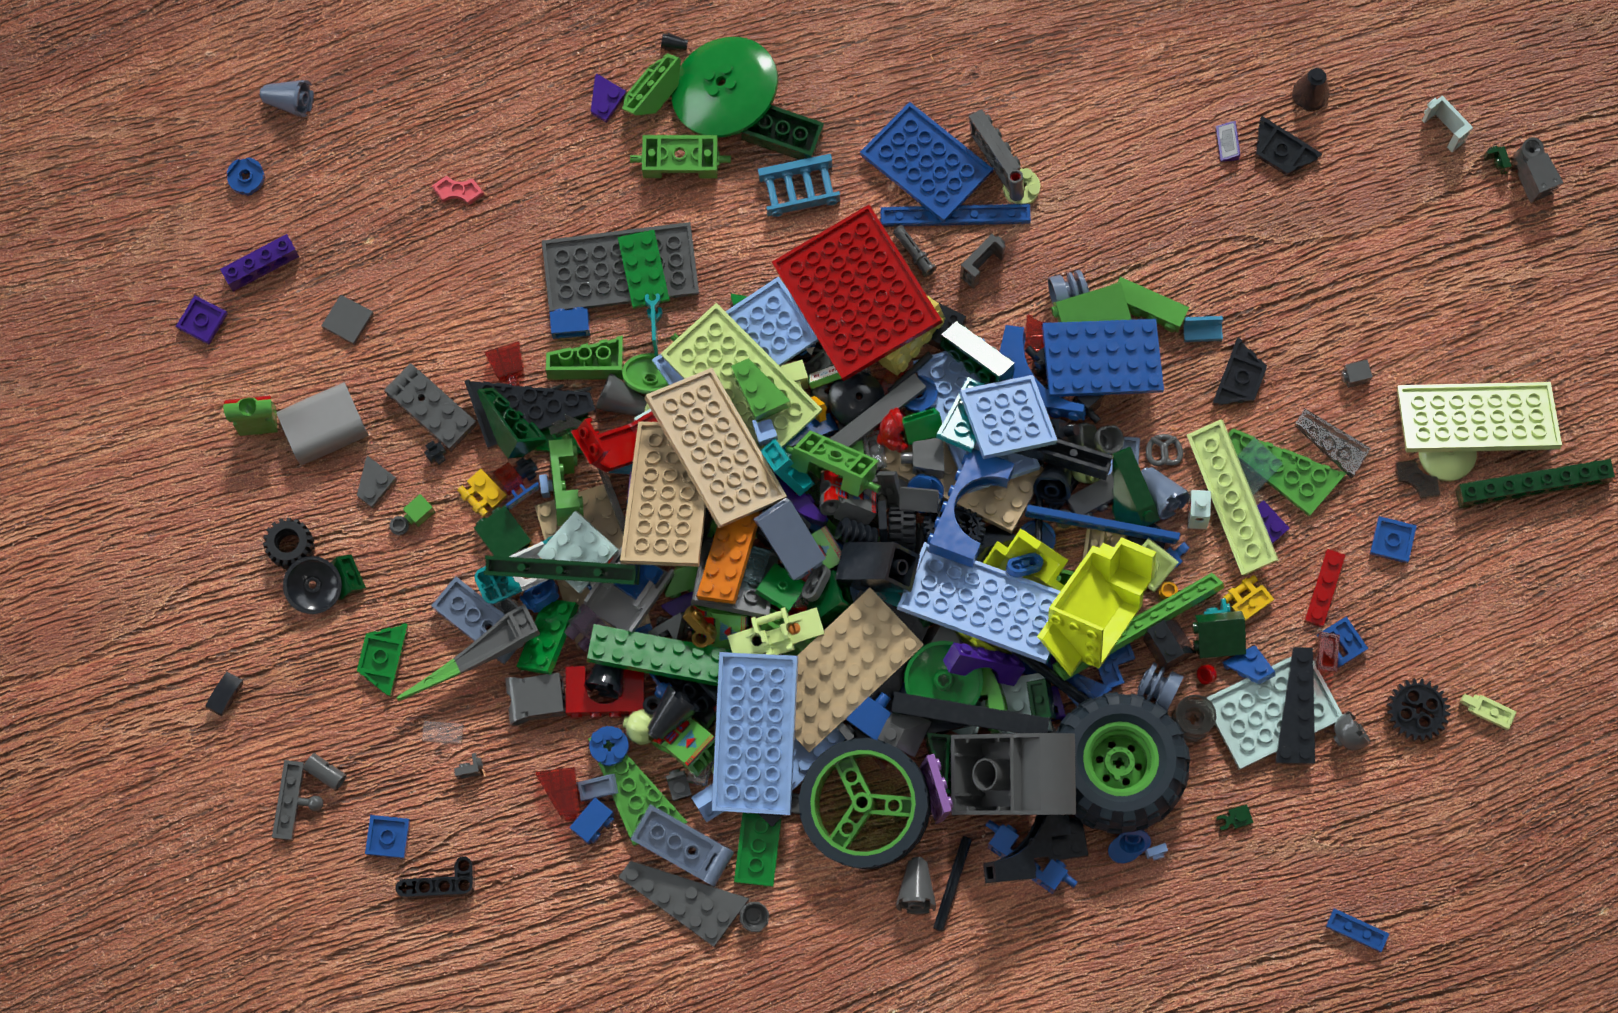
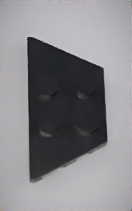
[1255,116,1322,176]
[1212,337,1267,406]

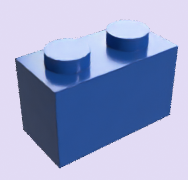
[550,307,590,339]
[569,797,614,845]

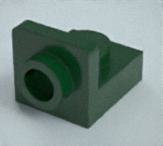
[1484,146,1512,175]

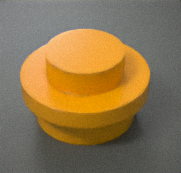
[1158,581,1178,600]

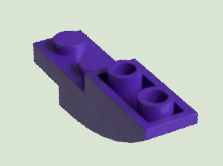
[774,472,827,527]

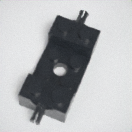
[1025,345,1104,424]

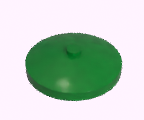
[904,641,983,705]

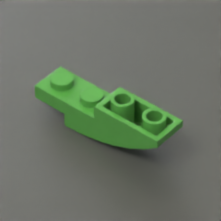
[980,667,1008,734]

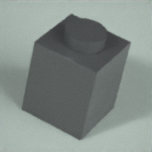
[1341,360,1373,388]

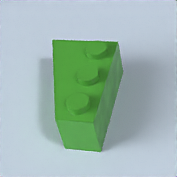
[731,358,791,422]

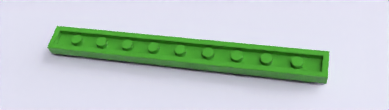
[1053,573,1224,681]

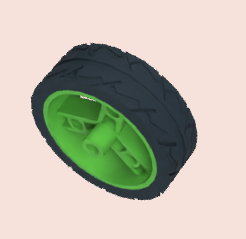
[799,738,931,869]

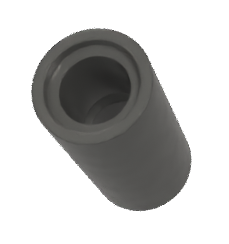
[303,753,347,791]

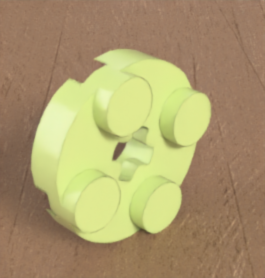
[1003,168,1040,204]

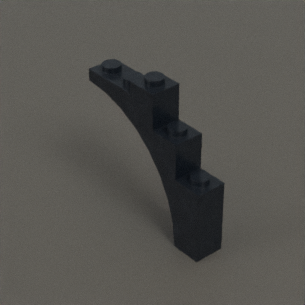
[983,815,1071,884]

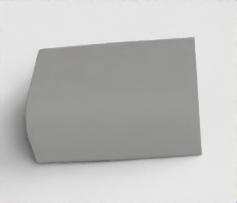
[276,382,369,466]
[584,547,674,633]

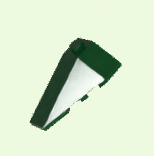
[477,388,547,459]
[1112,447,1160,526]

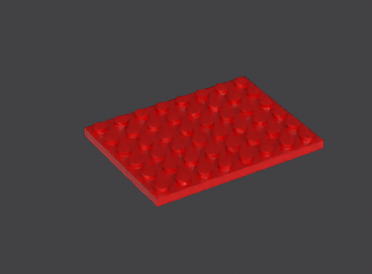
[772,204,943,381]

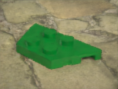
[357,623,409,697]

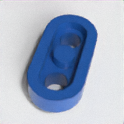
[1006,553,1043,578]

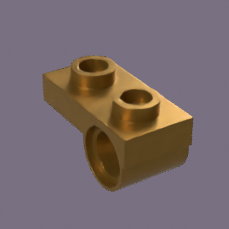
[683,605,717,648]

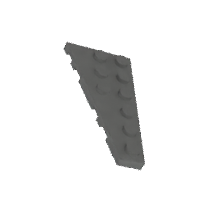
[619,861,749,947]

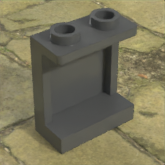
[960,234,1006,289]

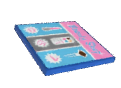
[506,482,539,511]

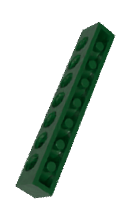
[1455,459,1615,508]

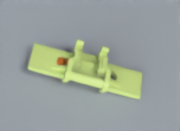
[727,607,825,655]

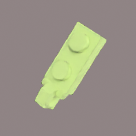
[1459,694,1516,730]

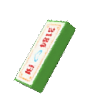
[809,365,842,389]

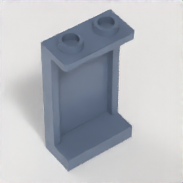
[753,498,826,580]

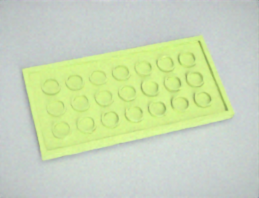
[661,303,822,461]
[1397,382,1562,453]

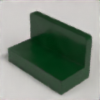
[331,554,366,600]
[1026,678,1057,720]

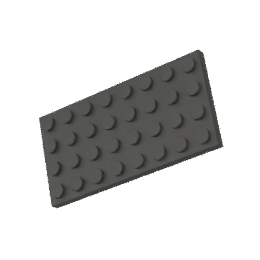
[542,222,699,312]

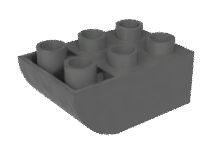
[951,733,1076,815]

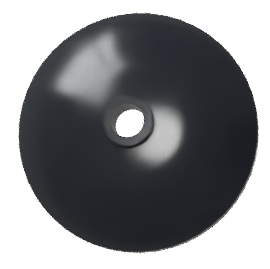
[828,371,885,426]
[283,556,342,614]

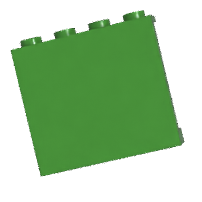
[1051,282,1132,322]

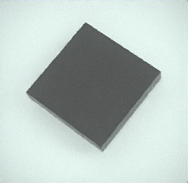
[321,295,374,345]

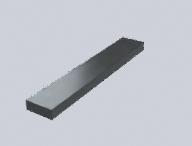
[830,374,927,458]

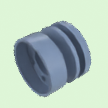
[1048,270,1089,307]
[1137,662,1184,711]

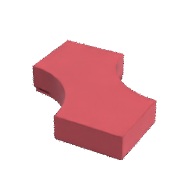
[432,176,484,205]

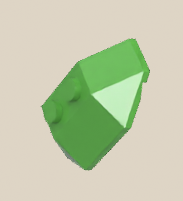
[622,53,681,116]

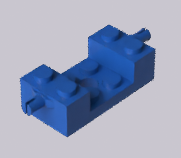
[985,819,1078,894]

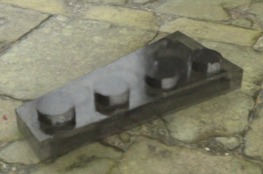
[1294,409,1371,479]

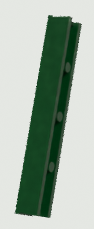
[484,555,641,585]

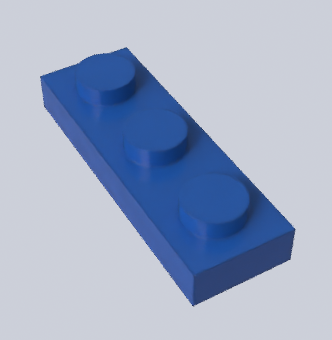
[1325,908,1389,953]

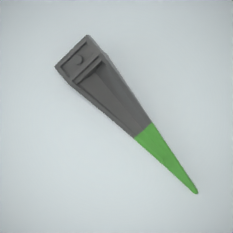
[397,604,540,701]

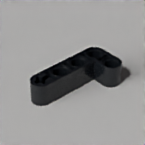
[395,856,475,899]

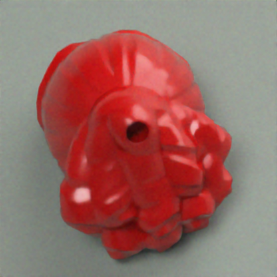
[877,407,908,453]

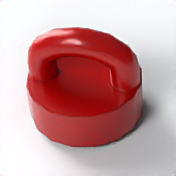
[1197,664,1217,685]

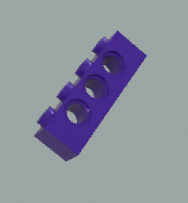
[220,234,299,291]

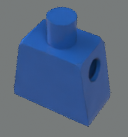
[846,692,891,740]

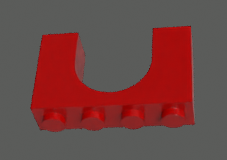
[566,666,645,719]

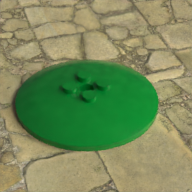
[672,37,778,138]

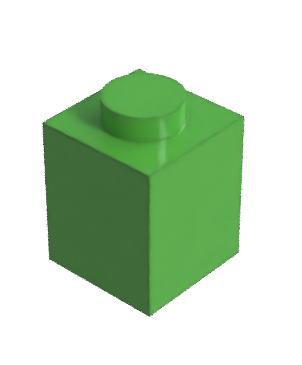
[403,494,435,527]

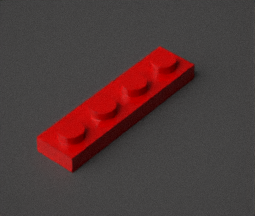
[1304,549,1345,628]

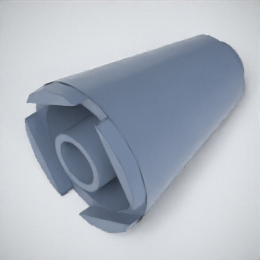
[260,80,314,117]
[1141,467,1190,520]

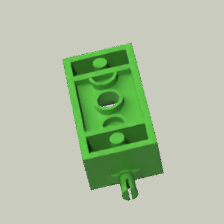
[630,135,731,178]
[785,430,881,497]
[549,434,584,526]

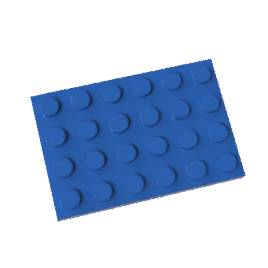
[860,102,993,223]
[1042,319,1164,397]

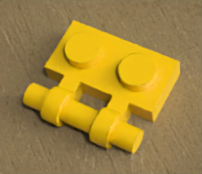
[457,469,507,517]
[1223,575,1274,621]

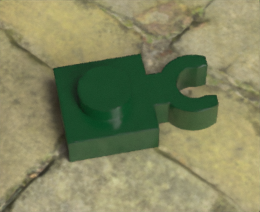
[1216,804,1254,831]

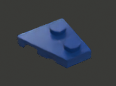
[1223,645,1276,685]

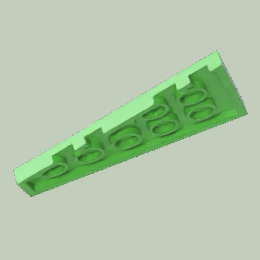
[1228,428,1346,517]
[588,738,688,847]

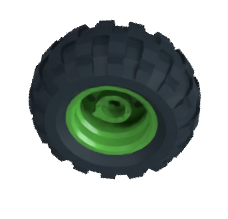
[1056,692,1190,834]

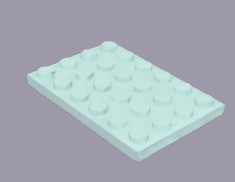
[1203,657,1343,770]

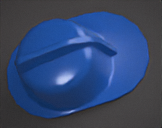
[1108,830,1151,864]

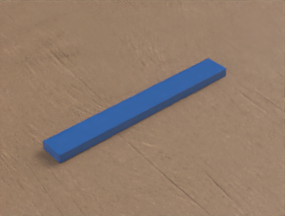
[881,204,1031,227]
[1024,505,1180,544]

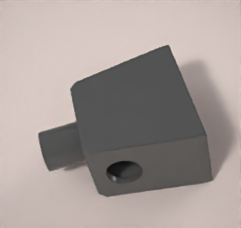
[901,438,944,479]

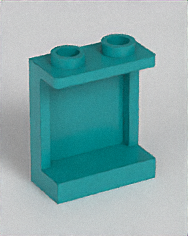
[760,438,814,496]

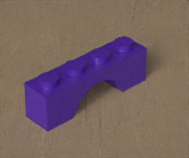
[943,642,1025,686]

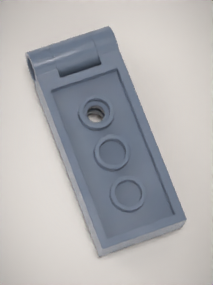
[431,576,517,665]
[630,804,734,887]

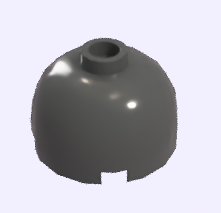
[1333,711,1371,751]

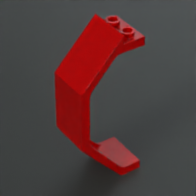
[571,411,658,472]

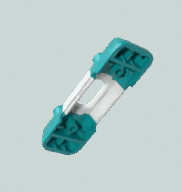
[474,535,554,604]

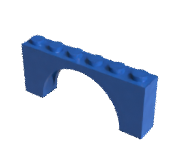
[927,449,1015,568]

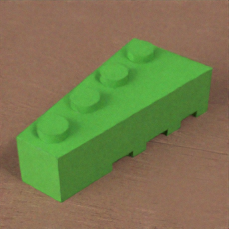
[546,335,624,380]

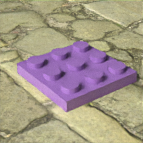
[919,754,953,824]

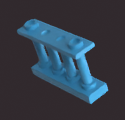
[758,154,840,217]

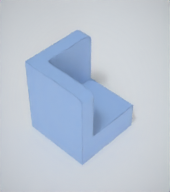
[752,419,778,446]

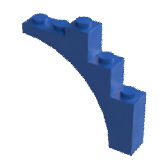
[1000,325,1086,421]

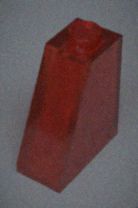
[536,767,581,821]

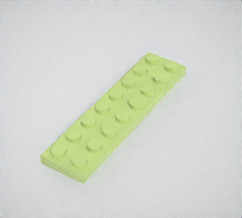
[1187,419,1279,576]

